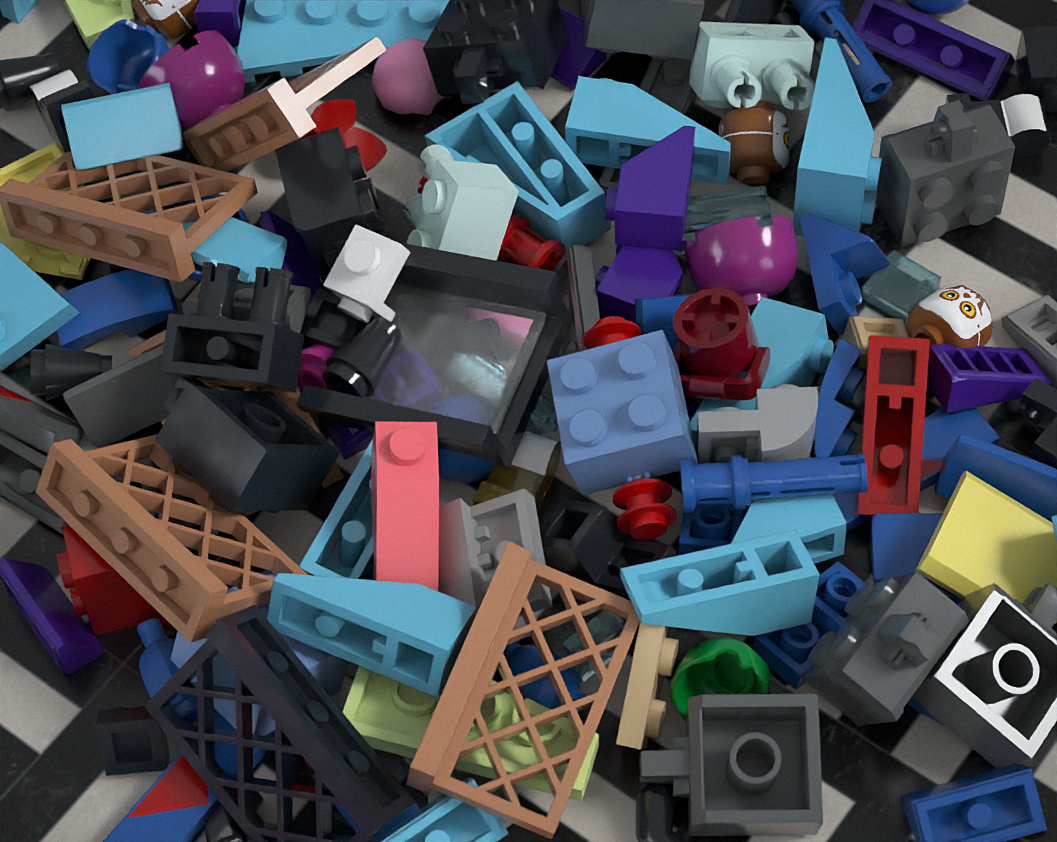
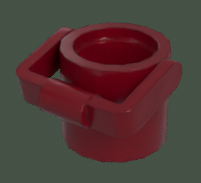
[673,288,770,401]

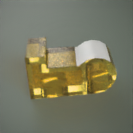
[473,430,561,516]

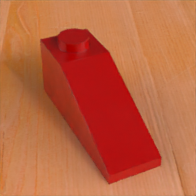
[857,335,930,515]

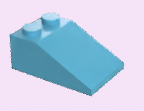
[793,38,882,236]

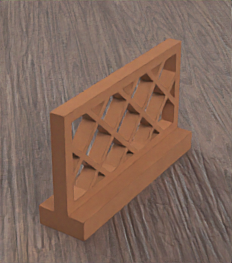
[182,36,387,172]
[0,150,258,283]
[35,435,308,643]
[406,541,640,839]

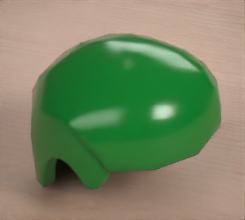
[670,637,771,722]

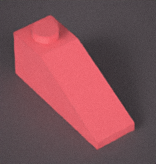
[371,422,439,591]

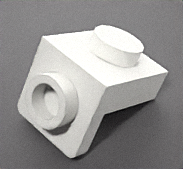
[323,225,410,323]

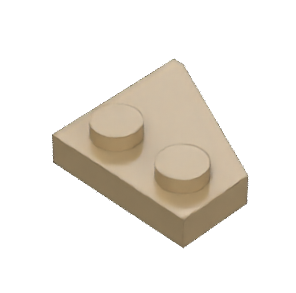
[616,622,679,749]

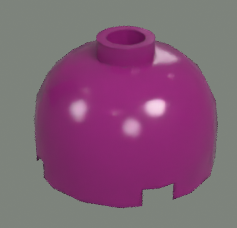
[139,30,245,133]
[683,215,798,313]

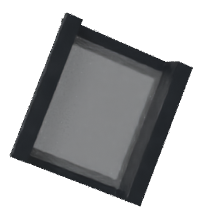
[296,242,573,470]

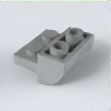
[696,384,818,464]
[438,488,552,619]

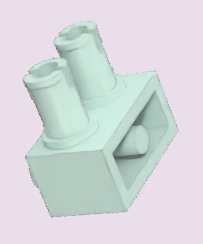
[689,22,814,110]
[403,144,519,260]

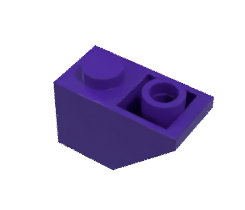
[595,244,683,323]

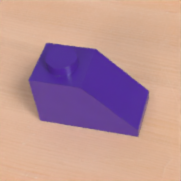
[605,126,695,251]

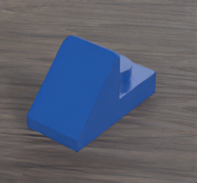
[800,213,890,335]

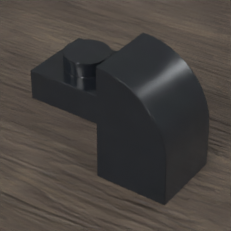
[540,499,678,601]

